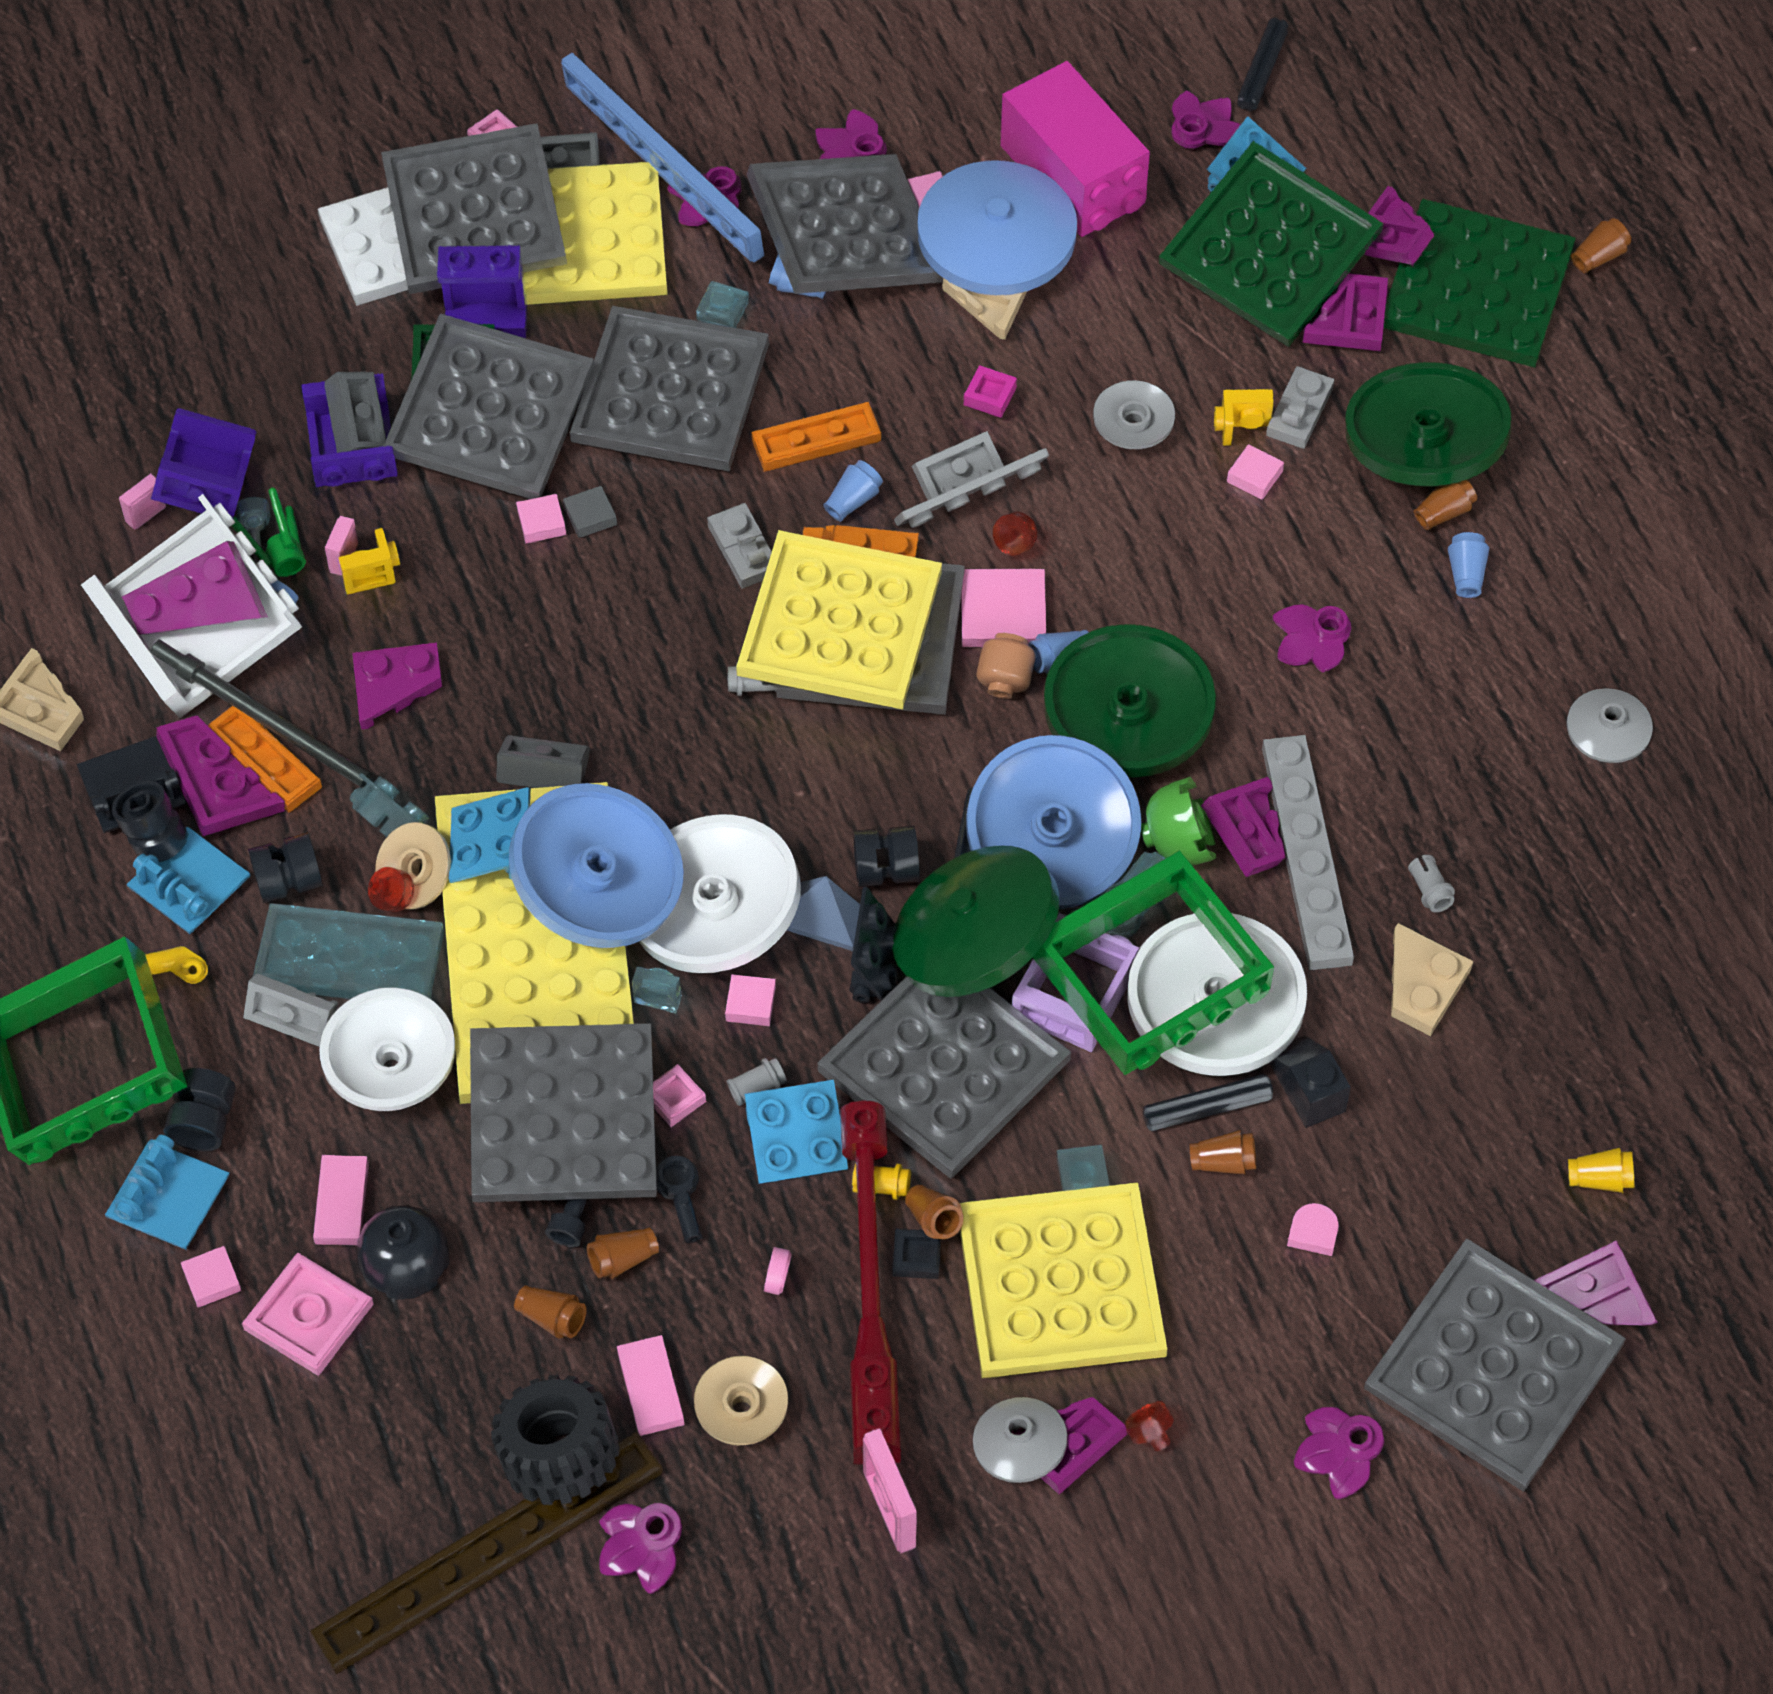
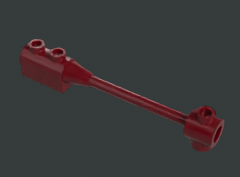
[840,1101,901,1465]

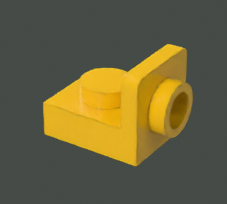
[1214,389,1274,446]
[338,528,400,595]

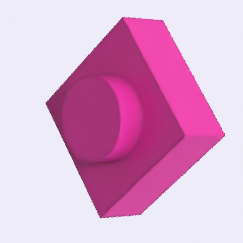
[964,365,1017,418]

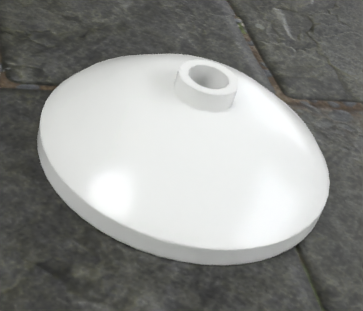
[320,988,455,1111]

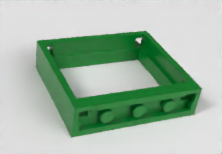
[1032,850,1274,1075]
[0,936,187,1165]

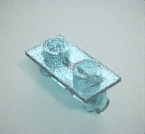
[350,773,429,837]

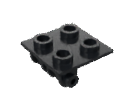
[76,736,186,834]
[849,887,898,1003]

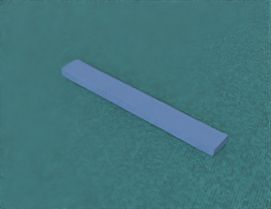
[561,53,764,263]

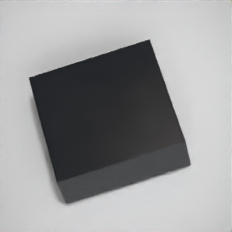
[893,1228,941,1279]

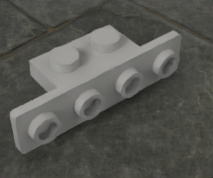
[894,431,1049,528]

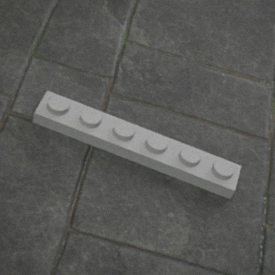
[1262,735,1354,970]

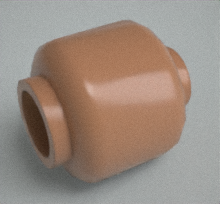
[976,633,1036,699]

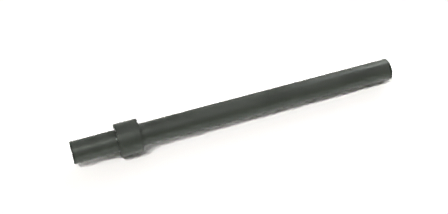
[150,639,371,788]

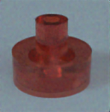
[993,512,1037,556]
[368,867,414,912]
[1124,1401,1174,1451]

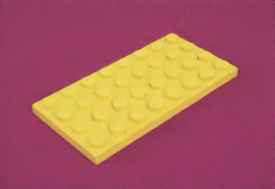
[435,782,634,1104]

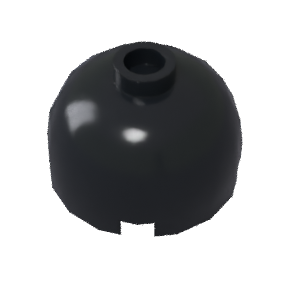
[357,1205,450,1300]

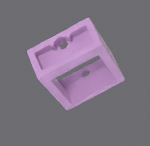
[1012,913,1139,1053]

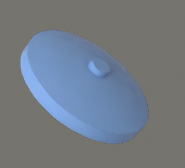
[917,161,1077,295]
[966,735,1141,909]
[509,783,684,948]

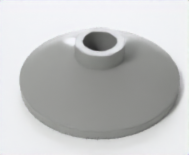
[1093,381,1175,449]
[1567,689,1653,763]
[973,1397,1067,1483]

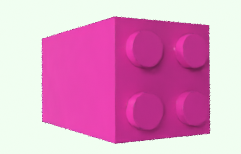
[1001,61,1150,237]

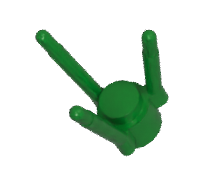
[231,487,306,577]

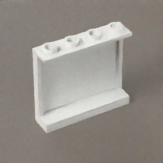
[81,494,302,718]

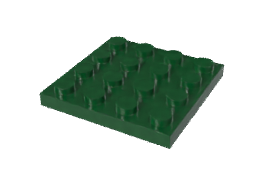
[1159,141,1383,347]
[1383,198,1576,368]

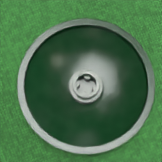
[1345,362,1511,486]
[1044,624,1216,777]
[892,845,1059,997]

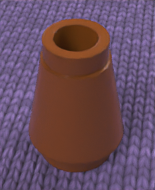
[1571,218,1632,273]
[1414,480,1477,530]
[1190,1130,1257,1175]
[905,1185,964,1239]
[587,1227,659,1279]
[514,1285,586,1339]

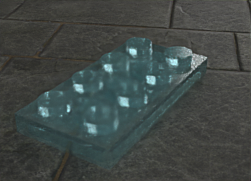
[253,903,444,999]

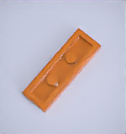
[752,402,881,472]
[208,706,322,813]

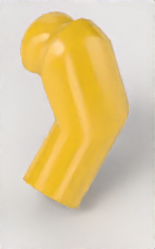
[145,946,208,984]

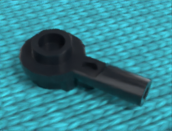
[656,1156,702,1243]

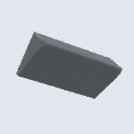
[541,133,600,169]
[325,372,386,453]
[496,735,590,788]

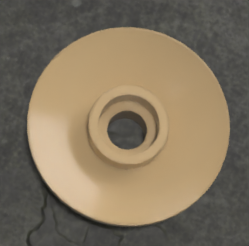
[375,822,451,910]
[694,1356,788,1445]

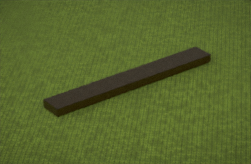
[310,1431,663,1674]

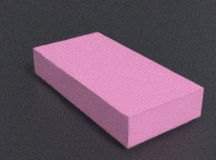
[313,1155,369,1245]
[617,1335,684,1436]

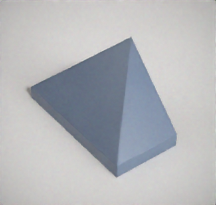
[787,876,860,951]

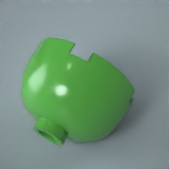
[1141,777,1216,865]

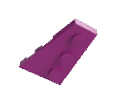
[122,541,268,635]
[157,715,285,836]

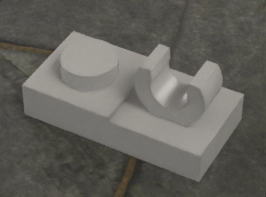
[1266,366,1335,449]
[707,503,772,588]
[243,973,338,1047]

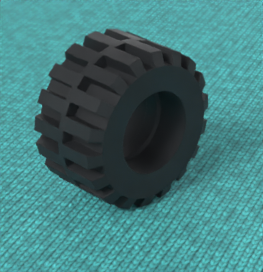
[491,1374,620,1505]

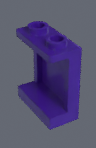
[437,245,527,338]
[302,373,398,487]
[151,408,257,518]

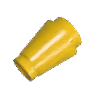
[1568,1148,1634,1193]

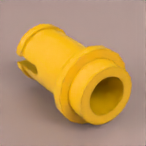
[852,1164,911,1200]

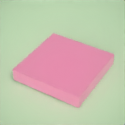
[961,569,1046,647]
[242,1253,374,1376]
[863,1428,917,1553]

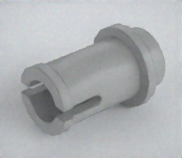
[728,662,777,696]
[1408,855,1455,912]
[727,1058,787,1106]

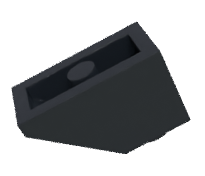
[1269,1036,1351,1128]

